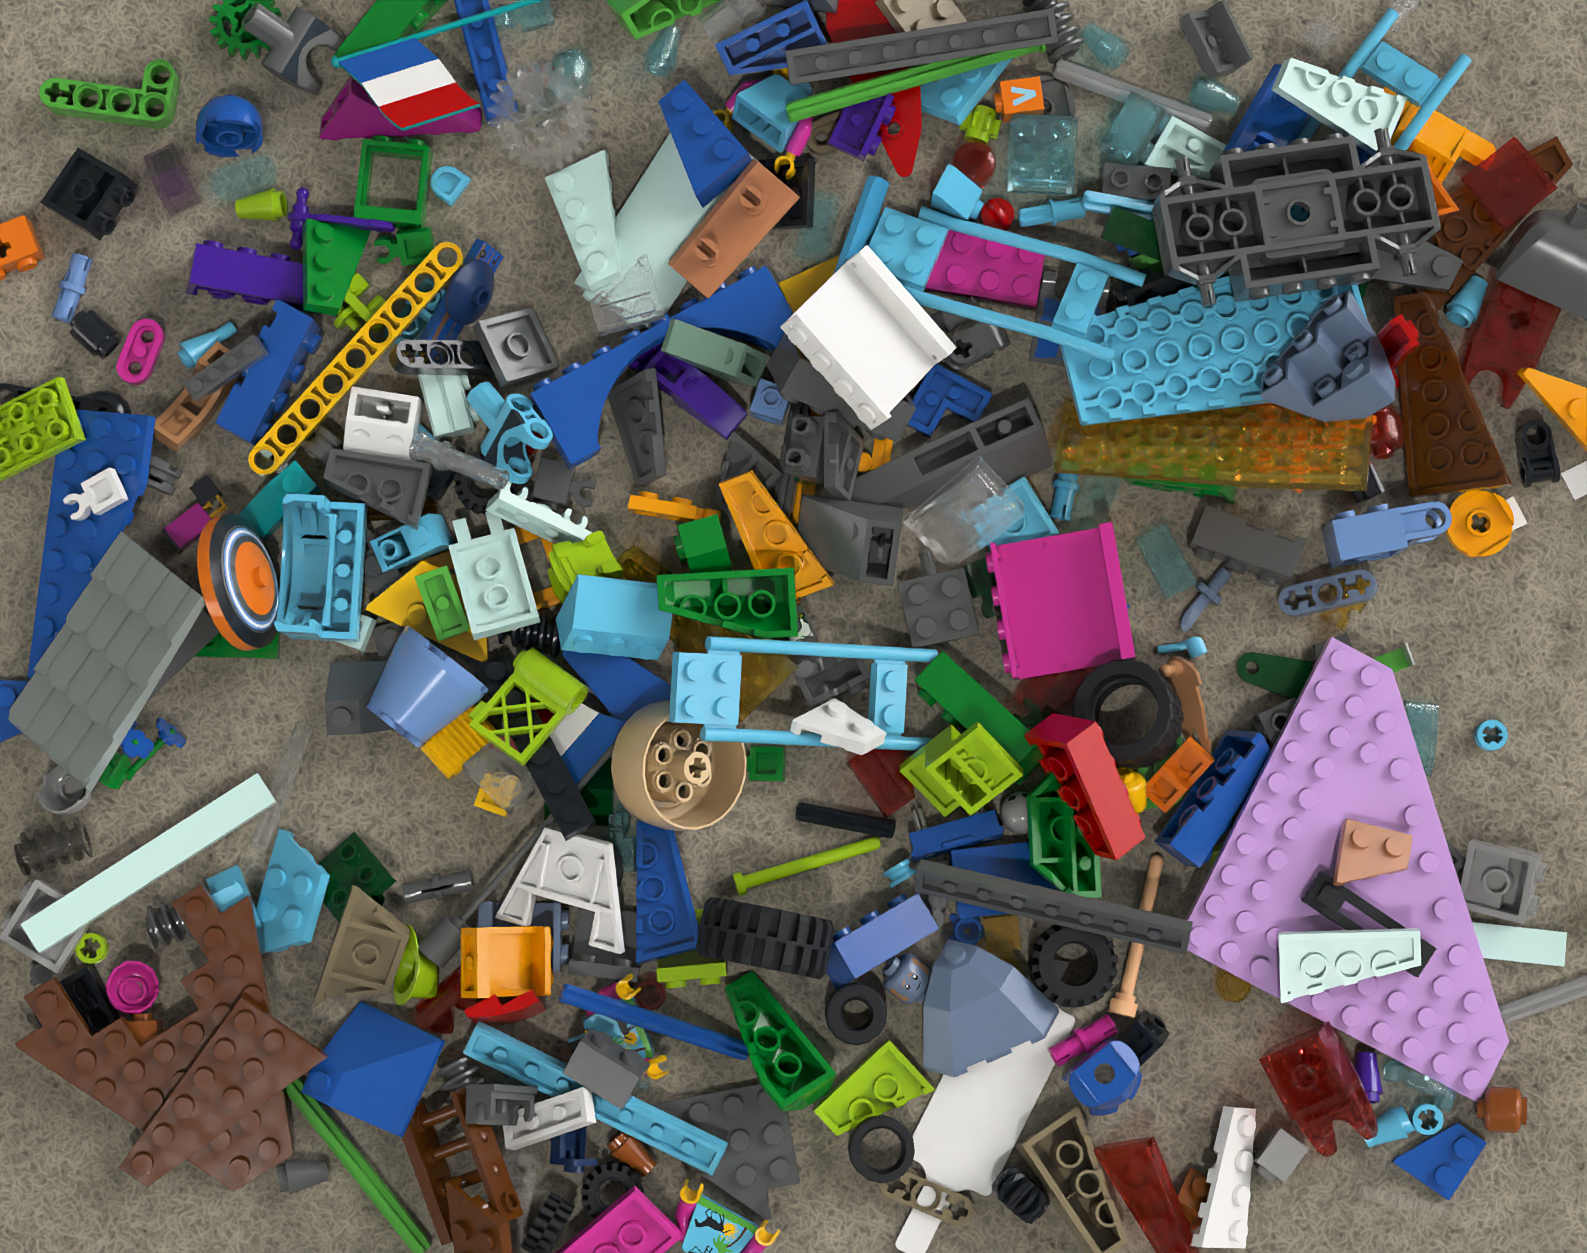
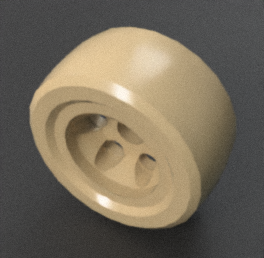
[611,700,747,831]

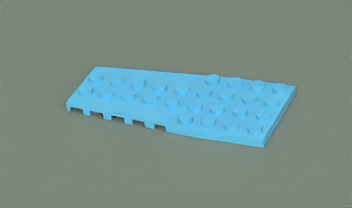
[1060,276,1367,426]

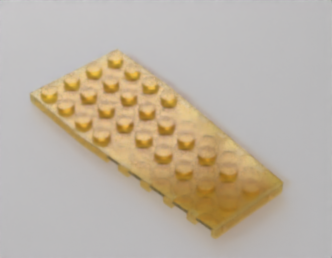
[1054,399,1373,491]

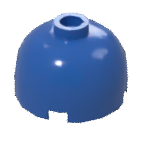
[196,94,263,158]

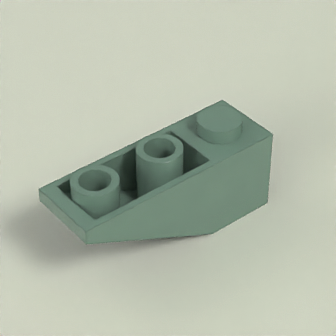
[661,319,768,387]

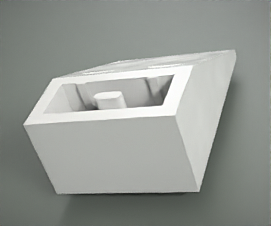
[343,386,424,461]

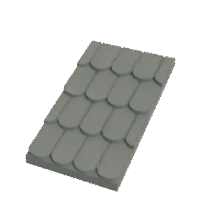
[7,531,219,793]

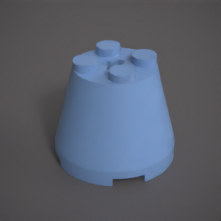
[366,625,488,748]

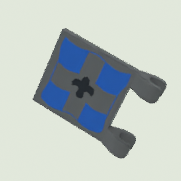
[1029,271,1110,367]

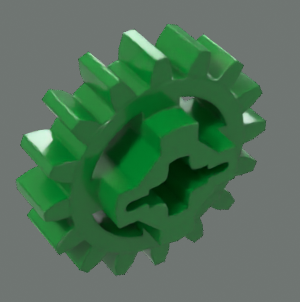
[209,0,282,60]

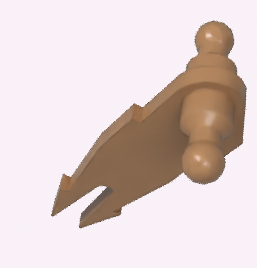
[1159,656,1212,756]

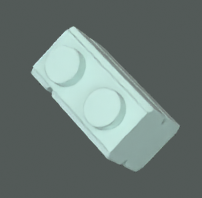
[418,375,480,442]

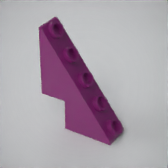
[319,76,482,140]

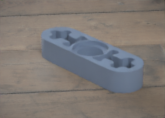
[1278,569,1378,618]

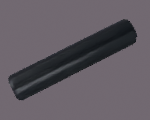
[795,802,896,838]

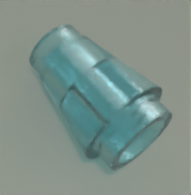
[1080,23,1130,70]
[644,25,681,77]
[1189,77,1241,115]

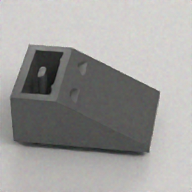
[798,494,904,586]

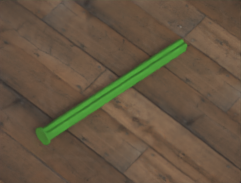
[785,45,1046,122]
[284,1077,432,1253]

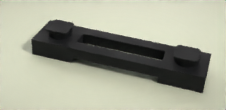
[1301,871,1437,977]

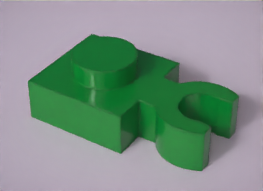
[374,227,435,266]
[746,746,786,782]

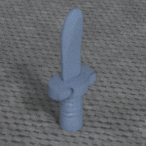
[1180,567,1232,631]

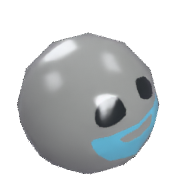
[1000,791,1029,835]

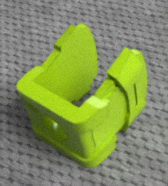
[547,530,623,605]

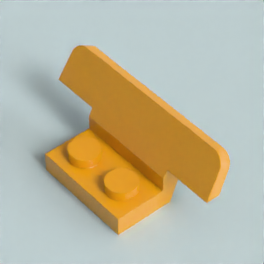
[1383,87,1496,184]

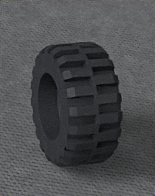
[696,897,835,979]

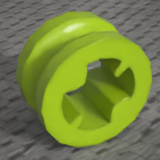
[75,933,109,964]

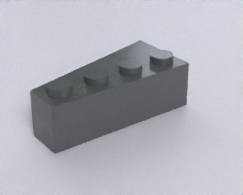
[767,333,917,442]

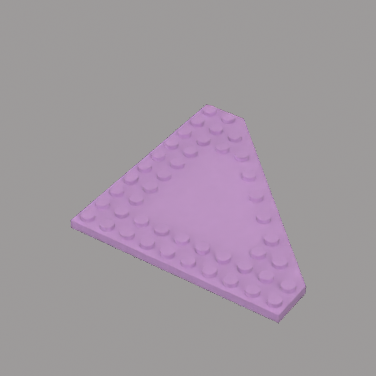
[1185,637,1509,1102]

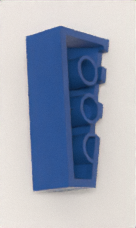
[1155,730,1271,868]

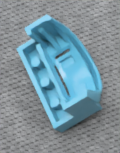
[274,493,368,642]

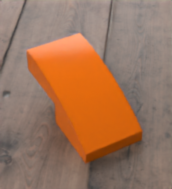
[1146,736,1215,813]

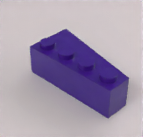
[186,240,322,314]

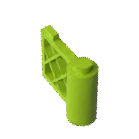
[468,648,588,766]

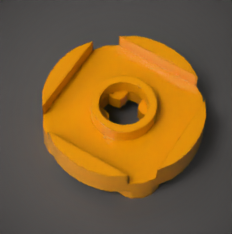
[1445,490,1514,558]

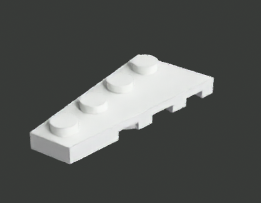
[1191,1106,1256,1248]

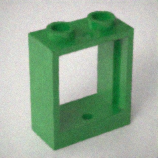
[353,135,433,229]

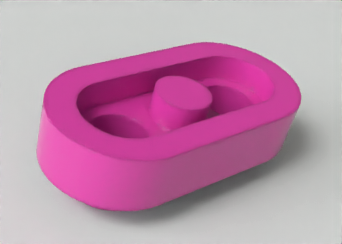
[116,319,165,385]

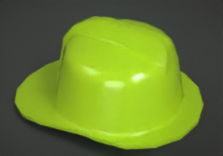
[394,924,438,1005]

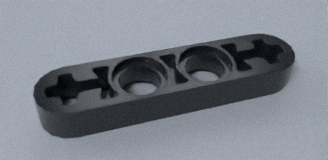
[389,339,495,376]

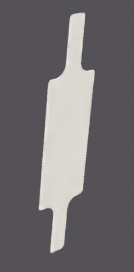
[895,959,1075,1253]

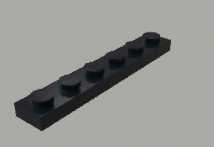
[475,651,596,841]

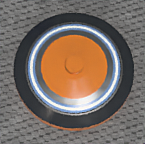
[197,513,280,651]

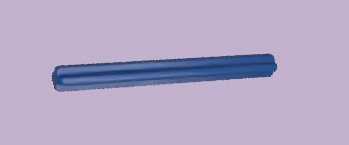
[558,984,749,1060]

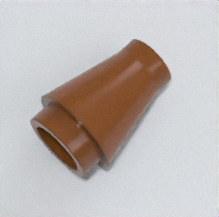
[606,1130,657,1177]

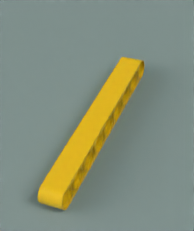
[248,242,464,475]

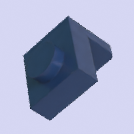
[550,1126,598,1173]

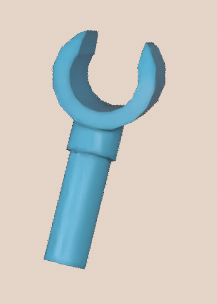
[1157,637,1207,659]

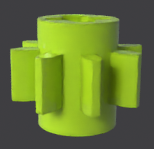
[959,105,1002,146]

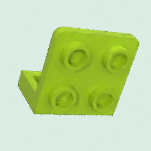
[656,909,728,989]

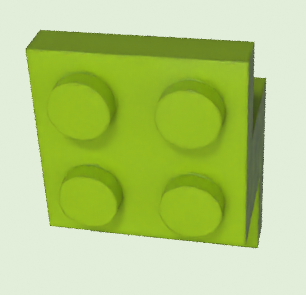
[900,721,1023,817]

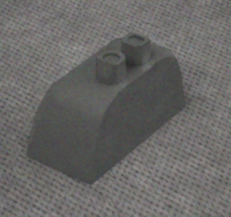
[1495,201,1587,320]

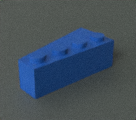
[215,299,323,446]

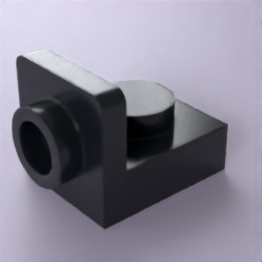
[1116,1010,1169,1066]

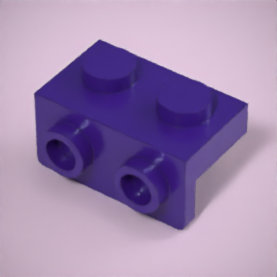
[828,82,897,162]

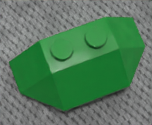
[1027,772,1102,898]

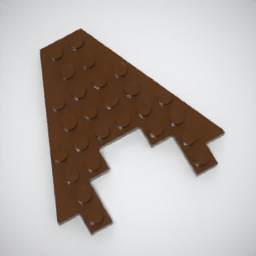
[15,883,295,1192]

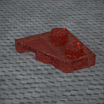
[846,733,915,818]

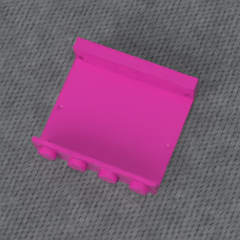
[985,522,1136,680]

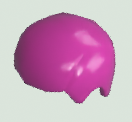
[106,961,159,1014]

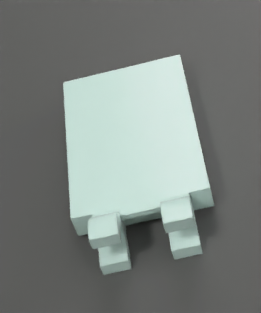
[448,512,540,640]

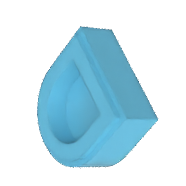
[430,166,471,207]

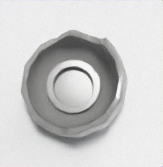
[37,765,93,815]

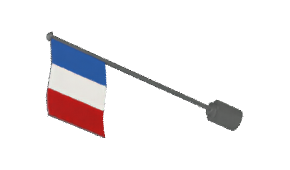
[418,699,626,968]

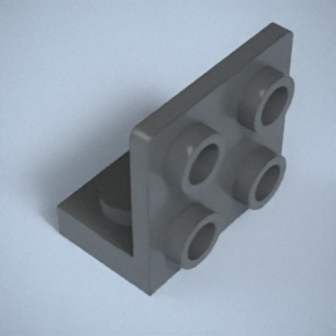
[568,907,641,982]

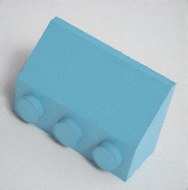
[556,574,672,660]

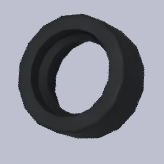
[848,1115,915,1183]

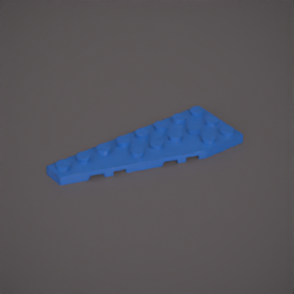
[27,409,156,678]

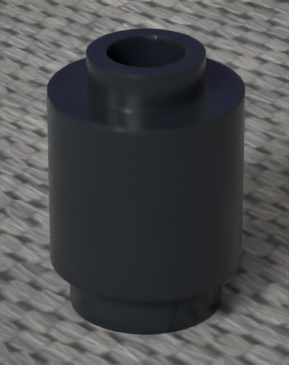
[69,310,121,359]

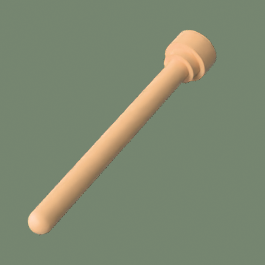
[1108,854,1164,1018]

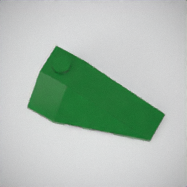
[656,568,798,639]
[724,971,836,1111]

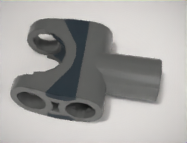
[241,2,344,95]

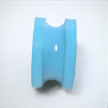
[1474,720,1508,751]
[883,858,917,888]
[1410,1103,1444,1135]

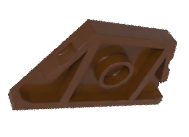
[445,1176,513,1253]

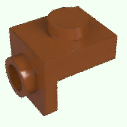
[1165,1167,1211,1230]

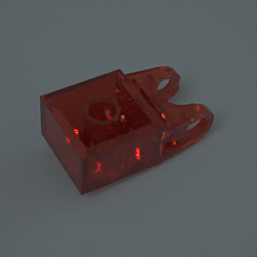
[1462,280,1561,410]
[1259,1021,1378,1157]

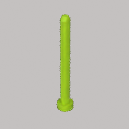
[732,836,881,897]

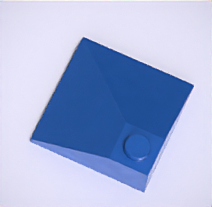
[301,1001,445,1137]

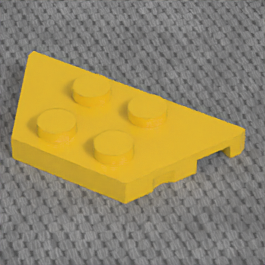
[365,560,488,663]

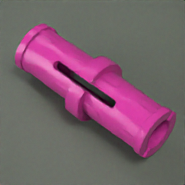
[1047,1014,1118,1067]

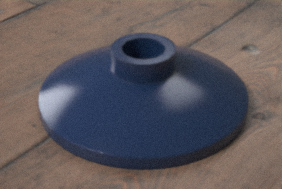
[446,259,495,325]

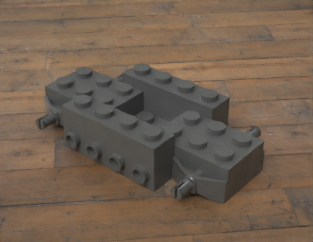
[1152,127,1441,307]

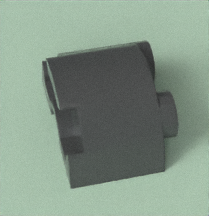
[793,640,870,708]

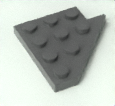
[650,1084,800,1220]

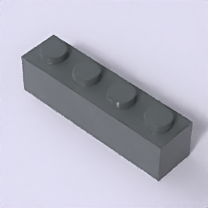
[183,335,269,402]

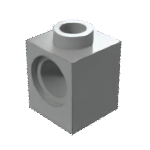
[1253,1127,1309,1183]

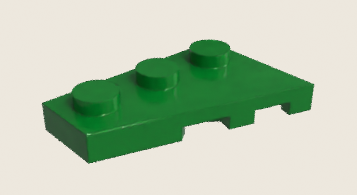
[302,218,371,316]

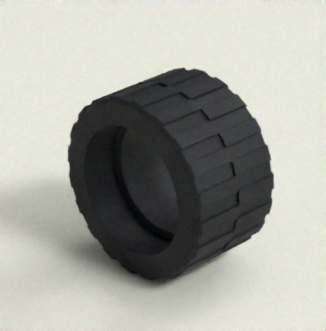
[1071,659,1184,770]

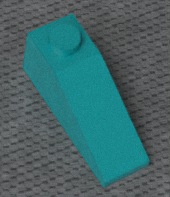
[238,461,322,540]

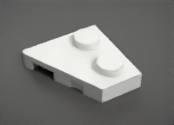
[790,698,886,755]

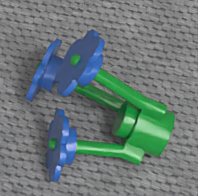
[99,717,186,790]

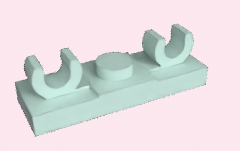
[485,480,592,544]

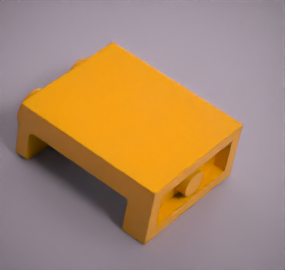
[461,926,554,998]

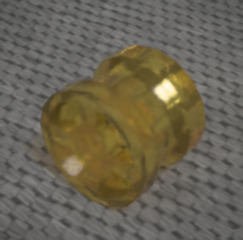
[1214,970,1252,1003]

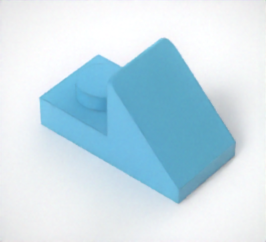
[206,865,262,928]

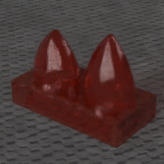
[410,966,483,1034]

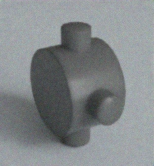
[29,961,54,986]

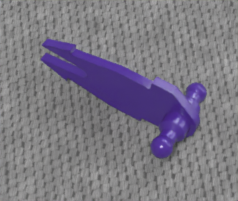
[287,187,395,250]

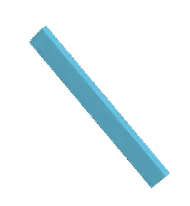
[463,1021,728,1175]

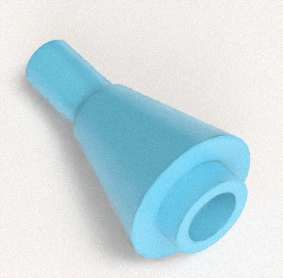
[177,321,237,369]

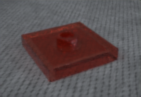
[1461,136,1558,231]

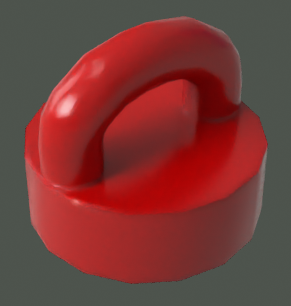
[981,198,1014,231]

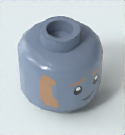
[882,953,932,1004]

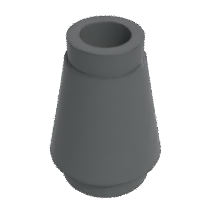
[276,1160,328,1195]

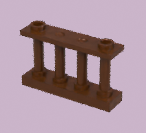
[402,1083,524,1246]

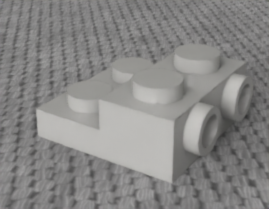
[1460,839,1547,924]
[0,879,92,974]

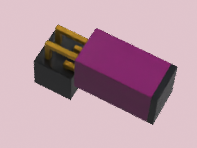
[162,475,228,553]

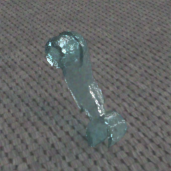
[1383,1060,1456,1111]

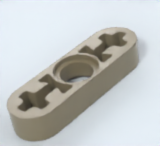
[878,1167,974,1226]

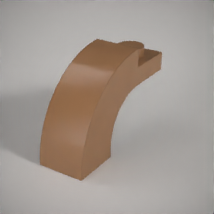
[153,341,238,452]

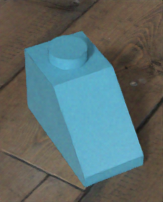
[930,164,985,221]

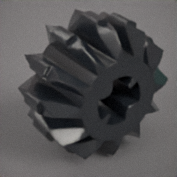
[991,1165,1050,1224]

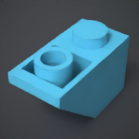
[370,513,455,573]

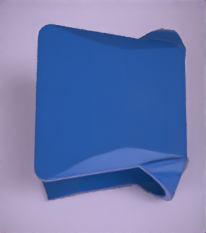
[1062,1038,1142,1116]

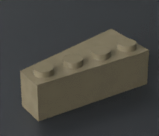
[1015,1105,1128,1253]

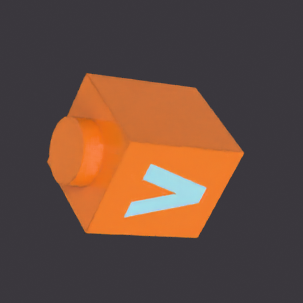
[993,76,1045,123]

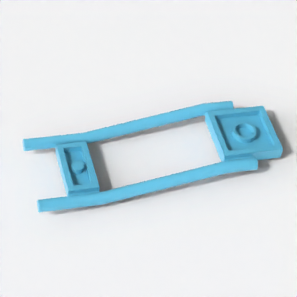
[1290,8,1472,222]
[868,206,1147,363]
[669,636,938,751]

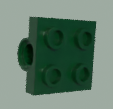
[318,832,396,922]

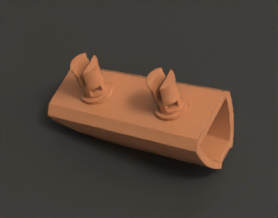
[668,158,800,299]

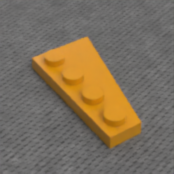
[719,470,835,599]

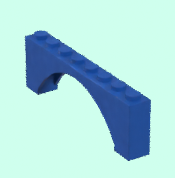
[529,266,793,470]

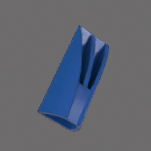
[1221,64,1309,155]

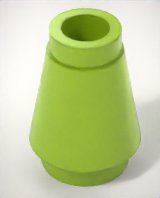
[235,188,288,221]

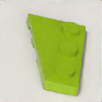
[812,1038,935,1136]

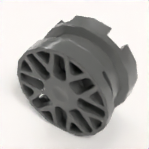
[147,456,183,496]

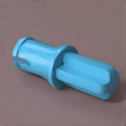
[1017,197,1086,227]

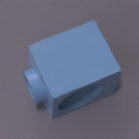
[750,378,790,427]

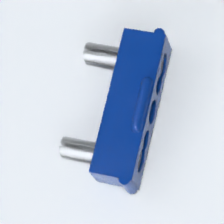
[909,806,1004,862]

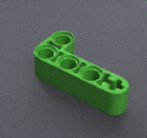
[39,59,180,129]

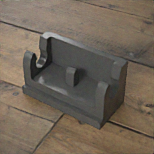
[465,1084,538,1126]

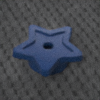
[947,914,991,946]

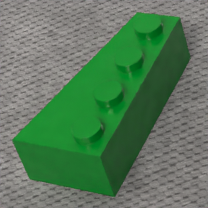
[332,0,448,58]
[914,651,1043,786]

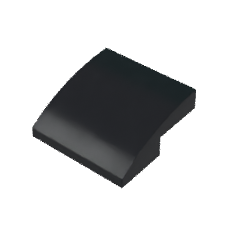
[758,159,816,229]
[34,964,120,1034]

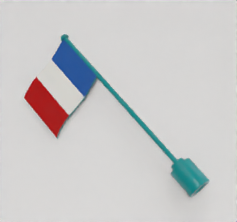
[331,0,589,131]

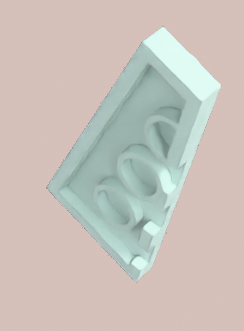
[1271,58,1407,156]
[545,149,622,291]
[1278,928,1421,1003]

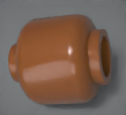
[1477,1087,1527,1133]

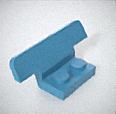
[833,175,890,274]

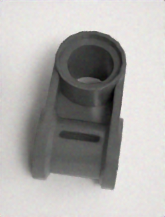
[944,321,1011,371]

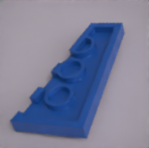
[636,821,699,965]

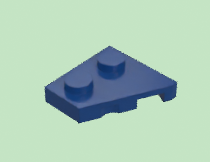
[1391,1123,1487,1200]

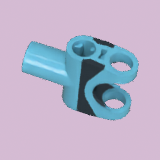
[466,382,553,484]

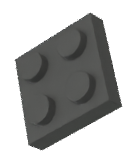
[473,307,560,387]

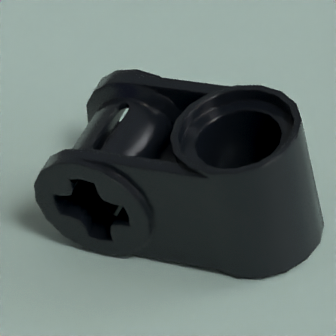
[1515,420,1560,488]

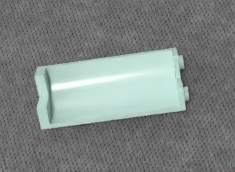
[574,132,759,331]

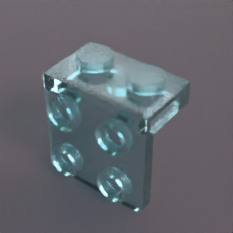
[1006,114,1078,195]

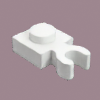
[63,468,128,521]

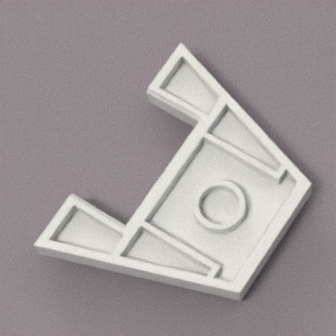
[495,826,625,954]

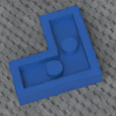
[907,364,993,438]

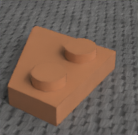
[1332,819,1413,886]

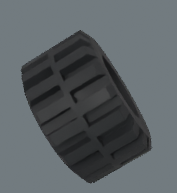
[1028,924,1118,1008]

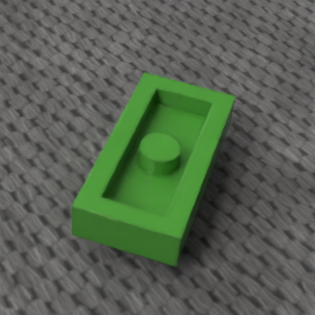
[414,565,471,642]

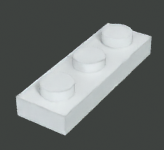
[503,1087,596,1150]

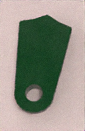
[1236,652,1313,701]

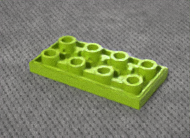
[0,377,86,482]

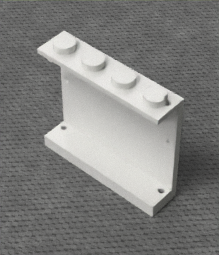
[780,245,957,430]

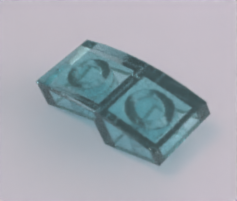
[1403,700,1439,777]

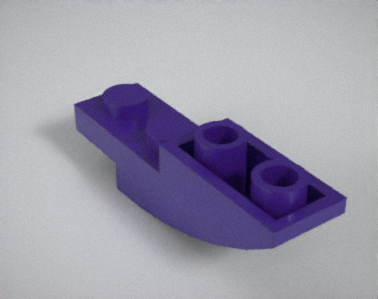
[628,331,748,440]

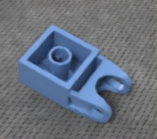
[1321,502,1452,569]

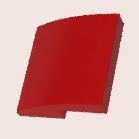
[464,989,546,1026]

